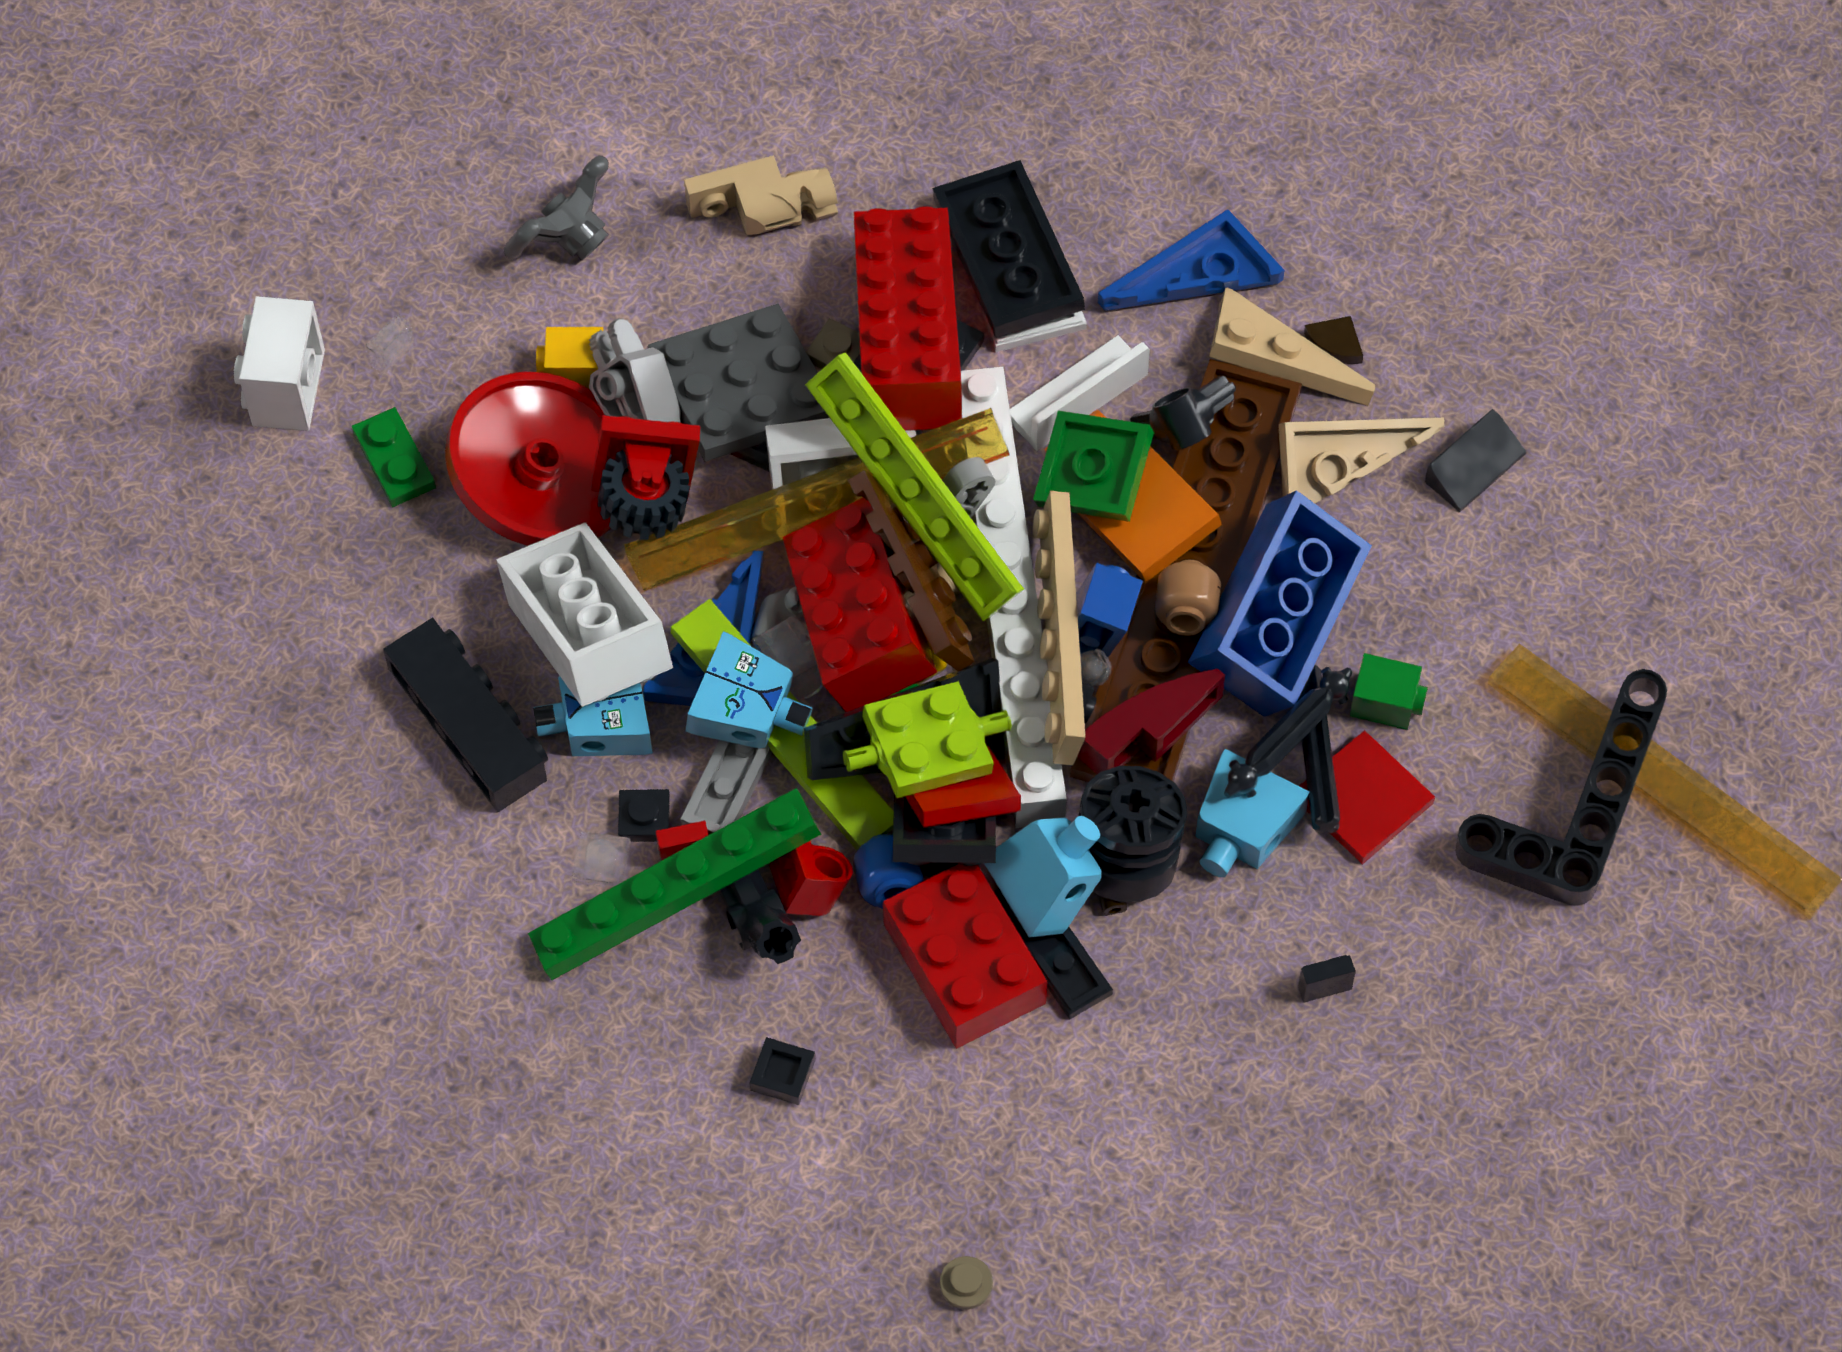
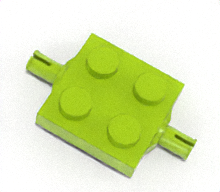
[843,681,1012,798]

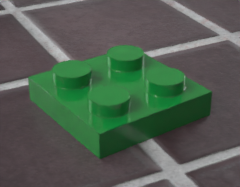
[1033,410,1154,522]

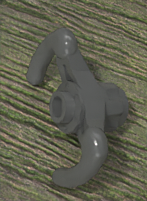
[504,155,609,261]

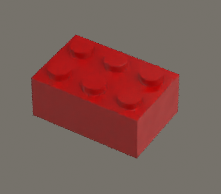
[883,864,1047,1049]

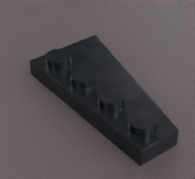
[804,658,1005,780]

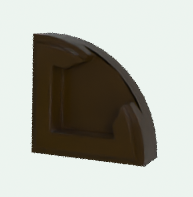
[1304,316,1363,364]

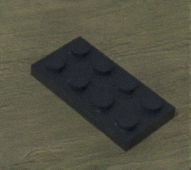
[932,160,1085,339]

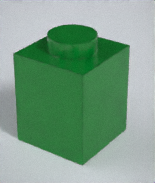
[1350,653,1428,730]

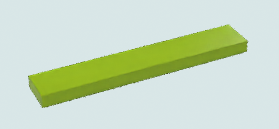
[805,352,1024,621]
[670,599,894,850]

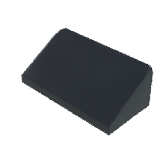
[1425,409,1526,512]

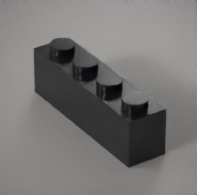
[383,617,548,813]

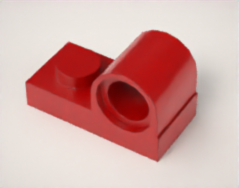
[769,841,853,916]

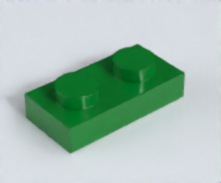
[352,407,436,508]

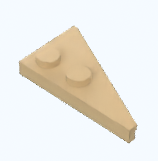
[1209,288,1375,406]
[1279,417,1445,503]

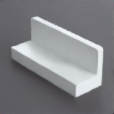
[1010,335,1150,451]

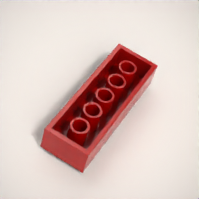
[854,206,962,430]

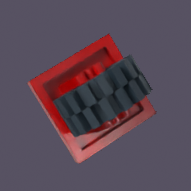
[591,415,700,540]

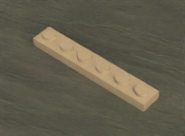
[1033,491,1085,765]

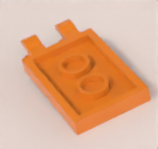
[1044,409,1222,583]

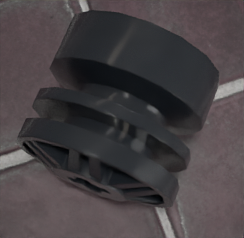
[1078,766,1188,902]

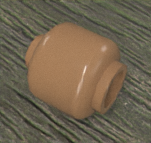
[1155,560,1221,636]

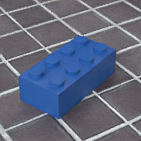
[1188,490,1372,717]

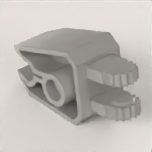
[589,318,681,423]

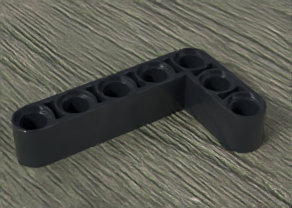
[1455,669,1667,906]

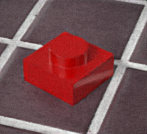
[656,820,709,861]

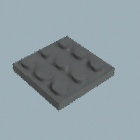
[648,303,829,462]

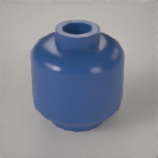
[853,834,924,909]

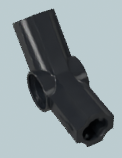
[718,869,801,964]

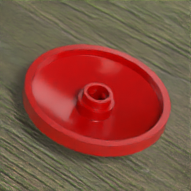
[445,372,611,546]

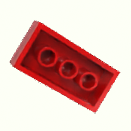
[783,497,937,712]

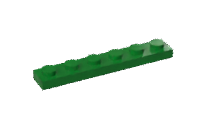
[528,788,822,980]

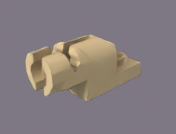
[684,155,838,235]

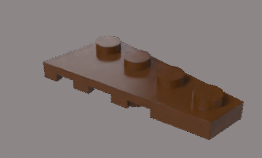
[848,470,975,672]

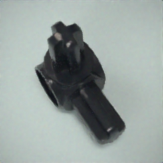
[1130,376,1236,450]

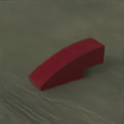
[1077,669,1225,774]

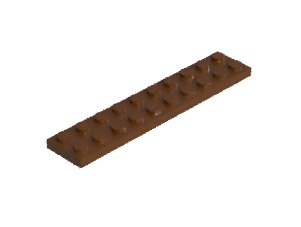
[1070,359,1302,782]

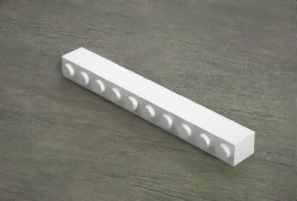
[959,367,1067,828]

